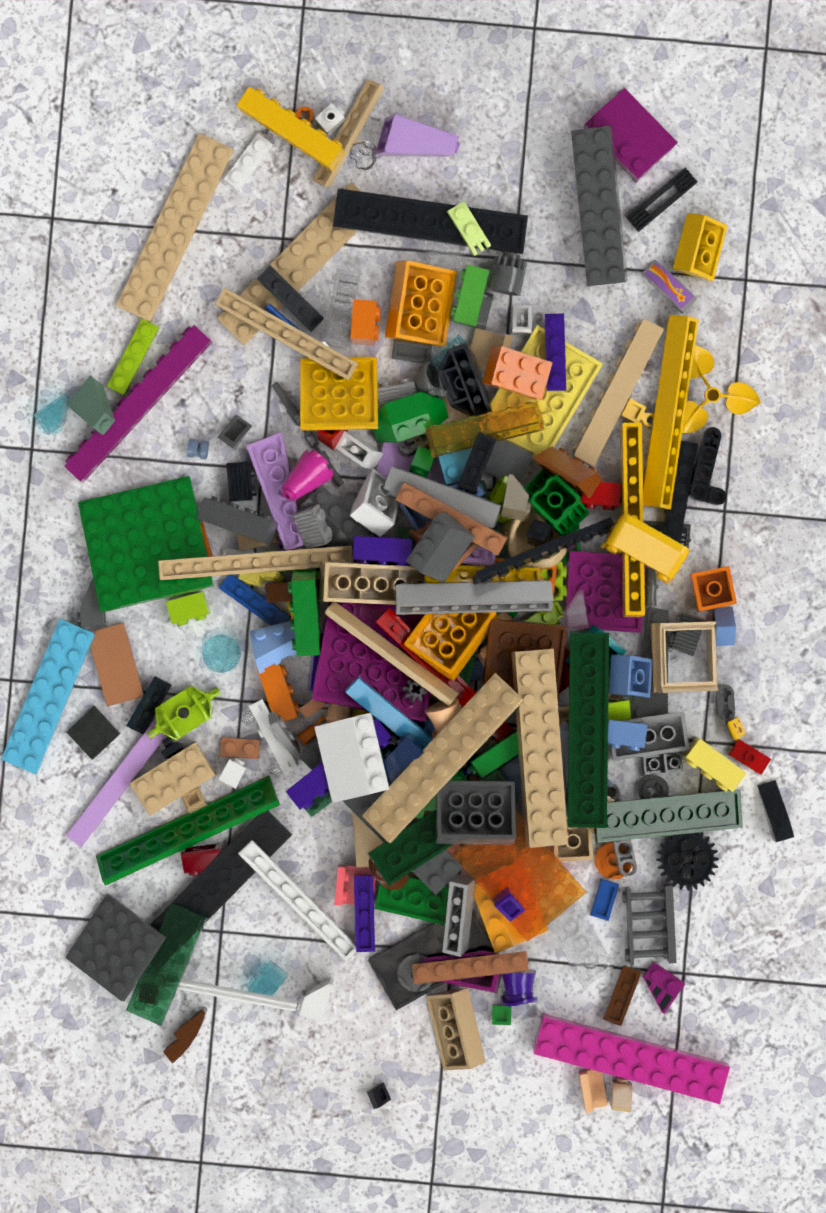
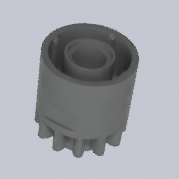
[488,252,527,296]

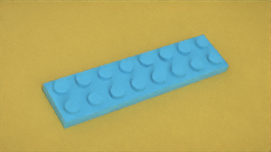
[1,618,96,774]

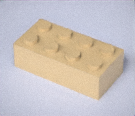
[129,742,217,816]

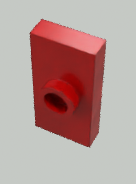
[728,739,771,775]

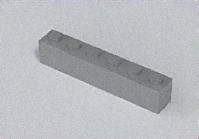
[384,466,503,528]

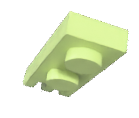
[447,201,491,256]

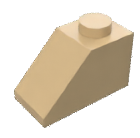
[609,1078,633,1112]

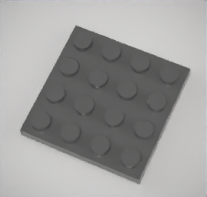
[65,894,167,1002]

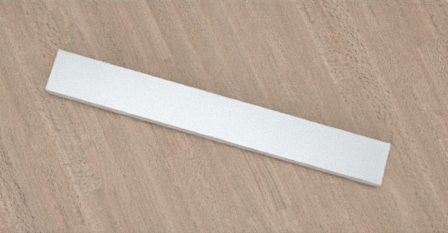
[238,840,356,962]

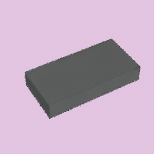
[392,340,432,364]

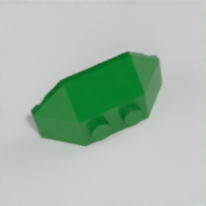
[372,391,449,443]

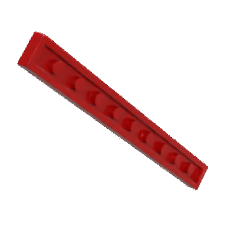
[375,608,514,741]

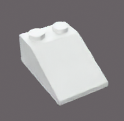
[350,468,400,537]

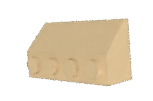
[426,988,486,1070]

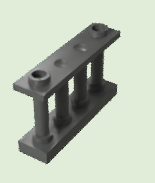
[622,884,677,966]

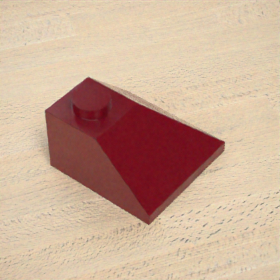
[181,843,220,876]

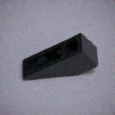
[757,780,794,842]

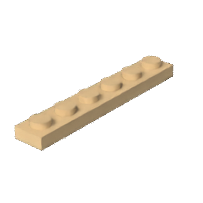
[312,79,385,188]

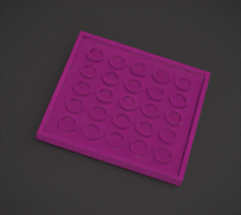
[311,602,430,723]

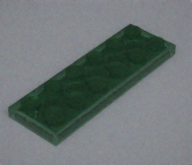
[126,903,207,1026]

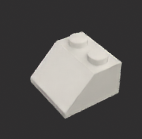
[297,978,334,1022]

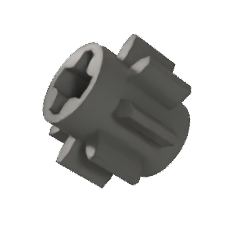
[402,680,427,703]

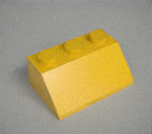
[673,213,728,281]

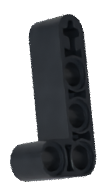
[689,427,726,506]

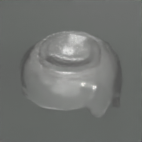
[350,139,378,171]

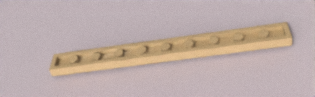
[158,546,353,580]

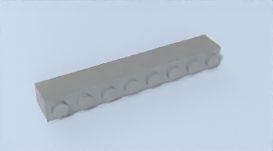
[395,580,553,615]

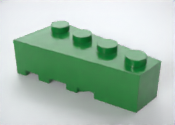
[288,570,320,656]

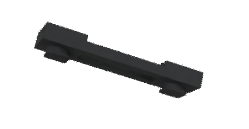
[626,167,698,232]

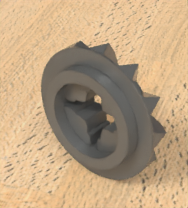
[638,775,669,799]

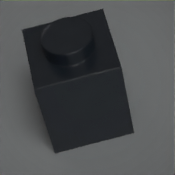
[526,518,553,547]

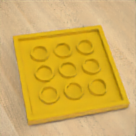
[300,357,378,431]

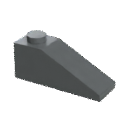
[77,578,106,628]

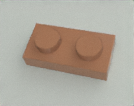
[220,737,260,759]

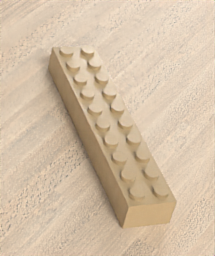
[511,649,568,848]

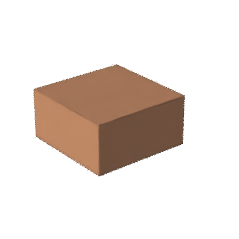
[300,700,327,718]

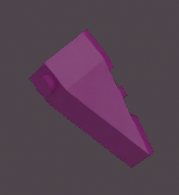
[422,950,501,994]

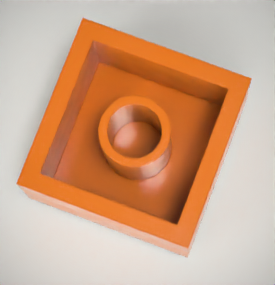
[689,566,737,612]

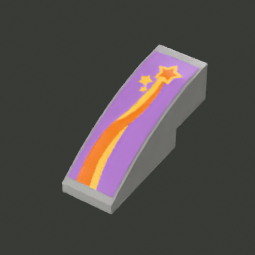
[641,260,697,314]

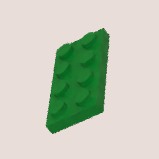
[374,877,449,925]

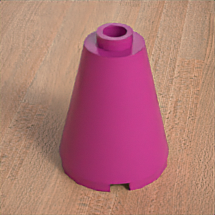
[281,449,333,501]

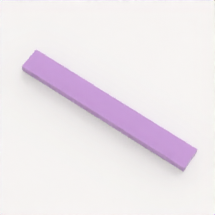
[66,719,166,847]

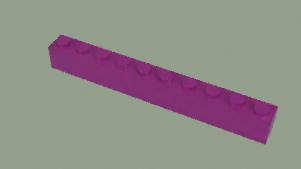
[64,325,213,483]

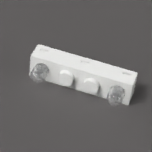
[241,698,299,775]

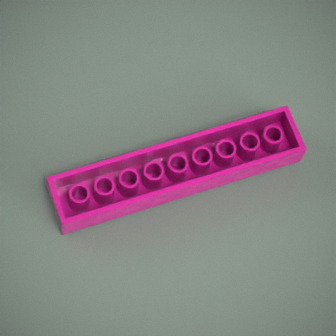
[533,1013,730,1104]

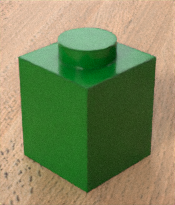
[409,446,436,478]

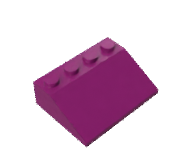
[583,88,678,183]

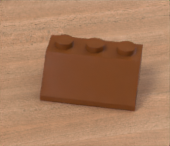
[533,446,603,498]

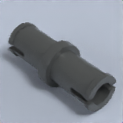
[645,568,658,606]

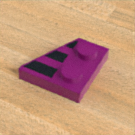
[643,961,685,1014]

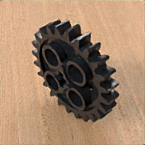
[656,832,719,891]

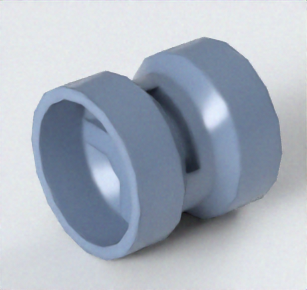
[187,438,209,460]

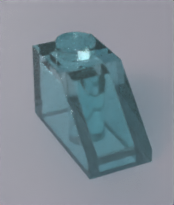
[34,394,70,436]

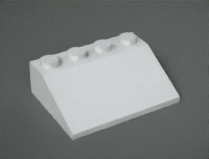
[315,713,389,803]

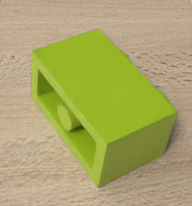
[166,591,210,627]

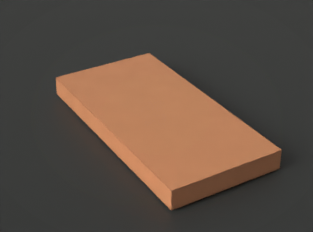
[90,623,144,707]

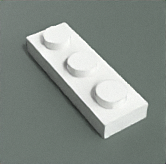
[224,133,274,192]

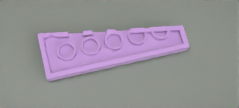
[246,432,304,551]

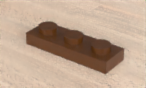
[603,965,642,1026]

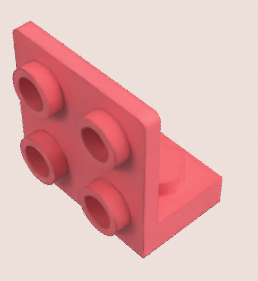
[334,864,376,906]

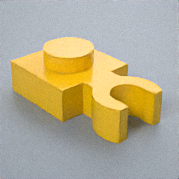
[620,398,654,427]

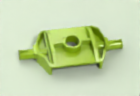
[146,686,221,741]

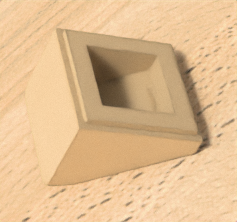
[182,787,207,813]

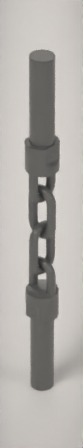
[272,382,344,487]

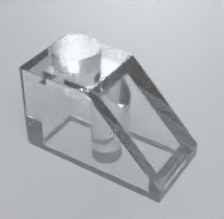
[559,590,589,632]

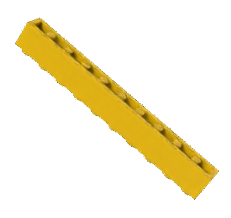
[643,315,699,510]
[620,423,645,617]

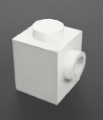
[315,103,345,136]
[219,757,247,789]

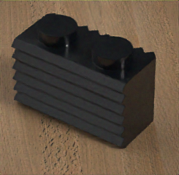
[226,461,257,502]

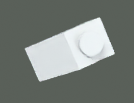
[335,431,383,469]

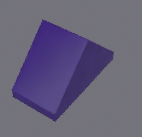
[492,886,525,922]

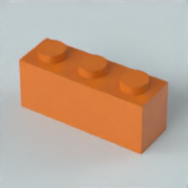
[257,663,300,721]

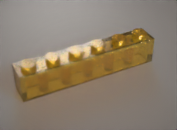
[425,401,544,458]

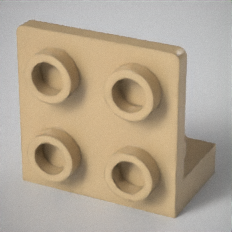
[470,328,513,371]

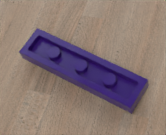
[545,313,566,391]
[354,874,375,952]

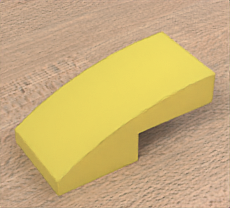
[239,571,284,587]

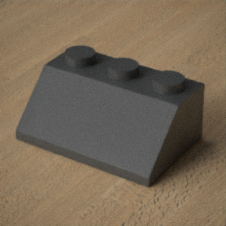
[406,512,475,582]

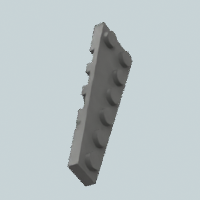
[631,607,669,719]

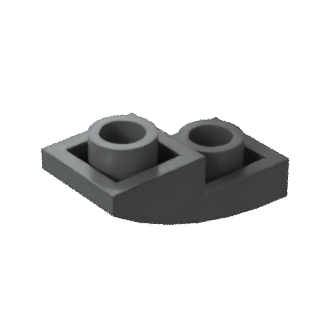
[641,752,683,775]

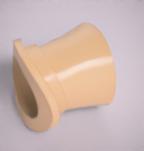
[425,698,459,739]

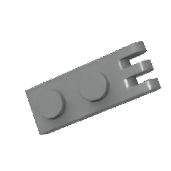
[268,711,301,760]

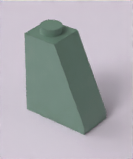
[67,375,115,435]

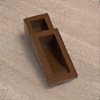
[163,1007,207,1064]

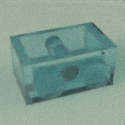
[246,960,289,1007]

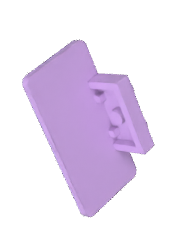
[376,442,452,486]

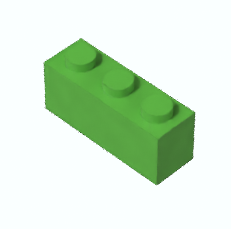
[451,265,490,328]

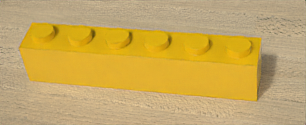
[236,86,345,172]

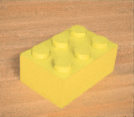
[683,737,747,792]

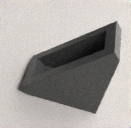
[218,415,252,450]

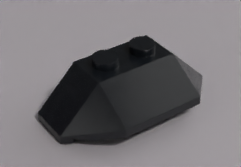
[437,342,493,420]

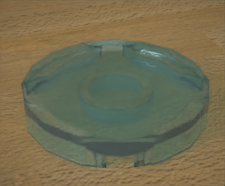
[202,635,241,673]

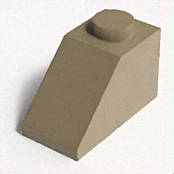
[501,474,531,521]

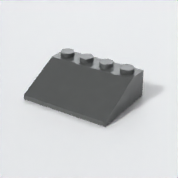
[298,484,372,562]
[435,781,516,845]

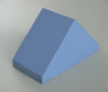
[713,607,736,646]

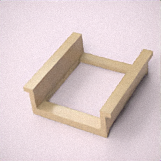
[651,621,719,693]

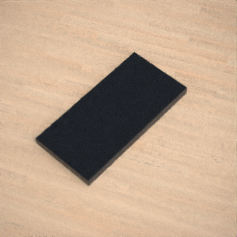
[368,911,495,1011]

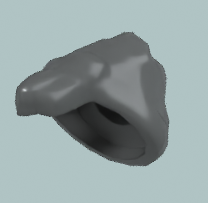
[413,361,447,397]

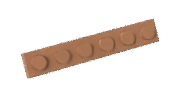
[395,482,508,556]
[412,951,529,984]

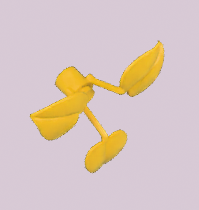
[682,345,761,433]

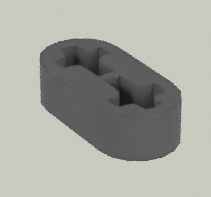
[476,292,494,330]
[398,432,432,457]
[716,684,735,721]

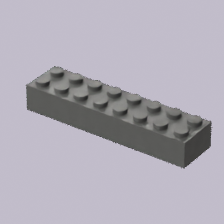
[571,126,628,286]

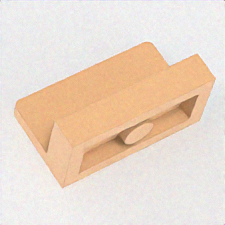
[578,1069,608,1113]

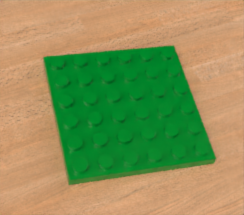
[78,476,214,613]

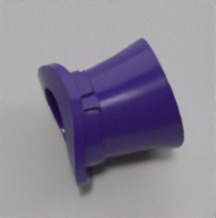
[500,969,538,1007]

